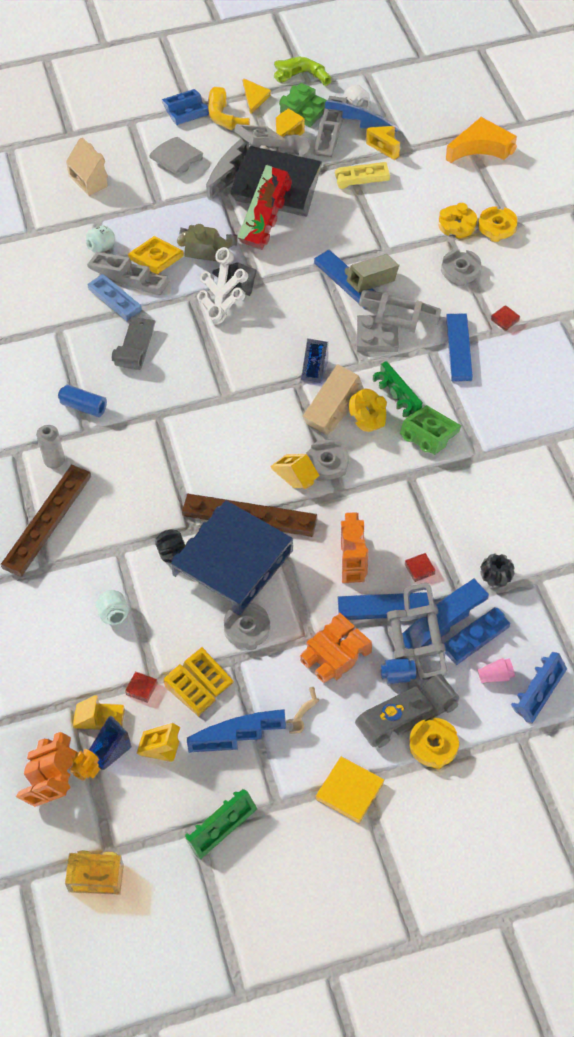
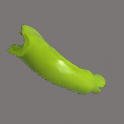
[274,56,332,86]

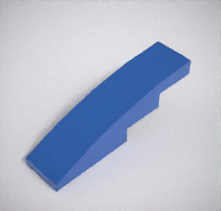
[325,100,398,132]
[402,578,489,649]
[187,709,286,753]

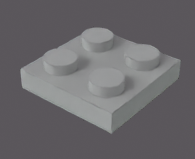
[234,124,286,149]
[357,315,399,352]

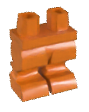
[341,512,369,583]
[300,613,372,683]
[16,732,76,807]

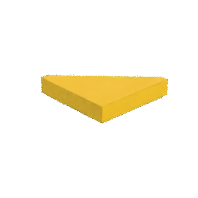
[242,78,271,114]

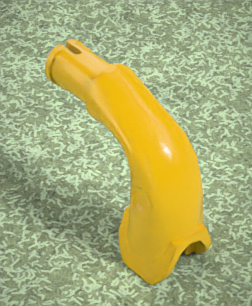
[208,87,250,130]

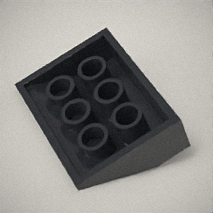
[230,146,323,217]

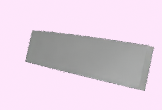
[313,96,347,157]
[206,139,249,200]
[87,252,170,295]

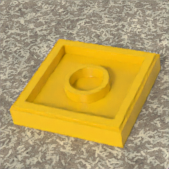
[128,236,184,275]
[315,756,384,824]

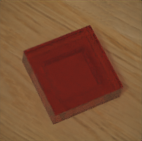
[491,305,520,331]
[404,553,436,582]
[125,671,158,703]

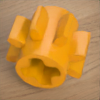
[69,749,100,781]

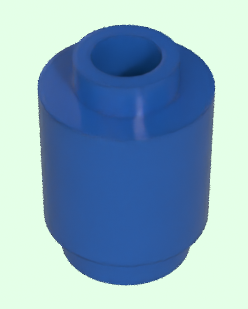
[380,658,416,684]

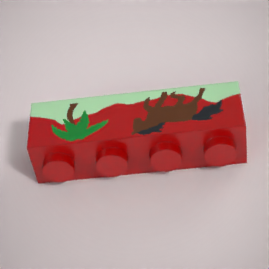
[238,165,292,250]

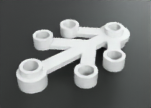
[197,247,248,324]

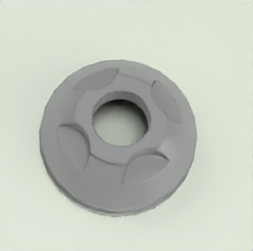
[276,135,310,158]

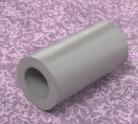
[36,425,65,468]

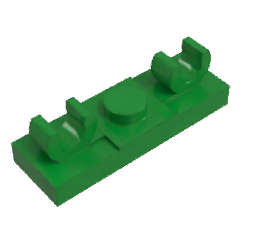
[373,361,423,417]
[185,789,257,860]

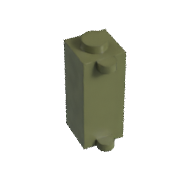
[345,254,400,293]

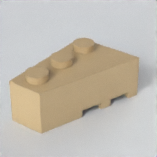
[303,364,364,436]

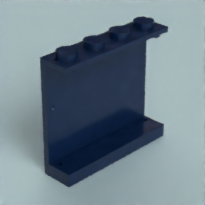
[171,500,293,616]

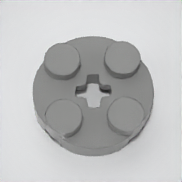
[441,249,481,286]
[306,440,349,481]
[224,603,270,650]

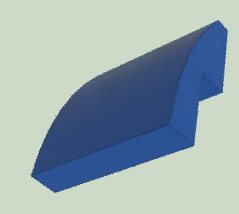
[162,89,209,125]

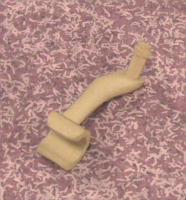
[286,687,319,734]

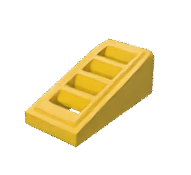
[183,647,234,697]
[164,664,216,717]

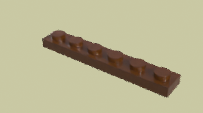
[1,464,91,577]
[182,493,317,537]

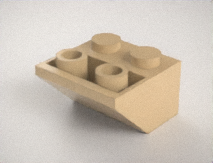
[66,137,108,196]

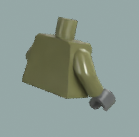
[177,224,238,262]

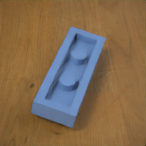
[87,274,142,321]

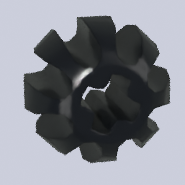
[155,529,185,563]
[480,553,515,587]

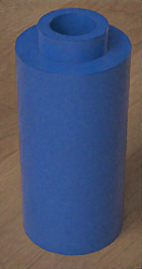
[58,384,107,417]

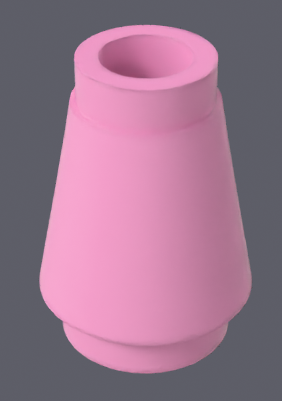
[478,658,515,683]

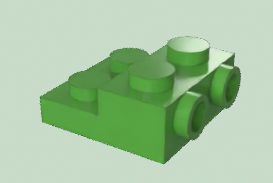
[279,83,327,127]
[399,405,461,455]

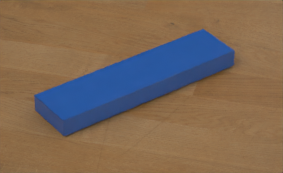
[314,249,376,308]
[446,313,473,381]
[338,592,429,620]

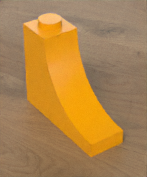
[446,117,517,163]

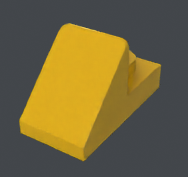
[366,126,400,160]
[73,695,125,731]
[136,723,180,762]

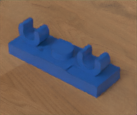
[443,607,511,665]
[511,652,567,723]

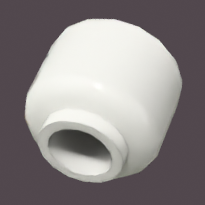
[343,84,370,109]

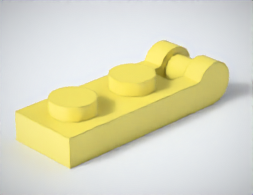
[334,162,390,189]

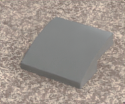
[149,137,203,174]

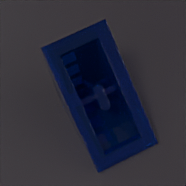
[301,338,328,383]
[89,716,132,770]

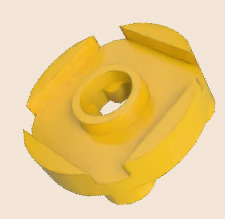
[438,203,477,238]
[478,206,517,242]
[349,388,387,432]
[409,718,459,769]

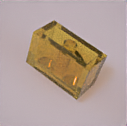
[65,850,124,895]

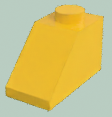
[276,108,305,137]
[270,454,320,489]

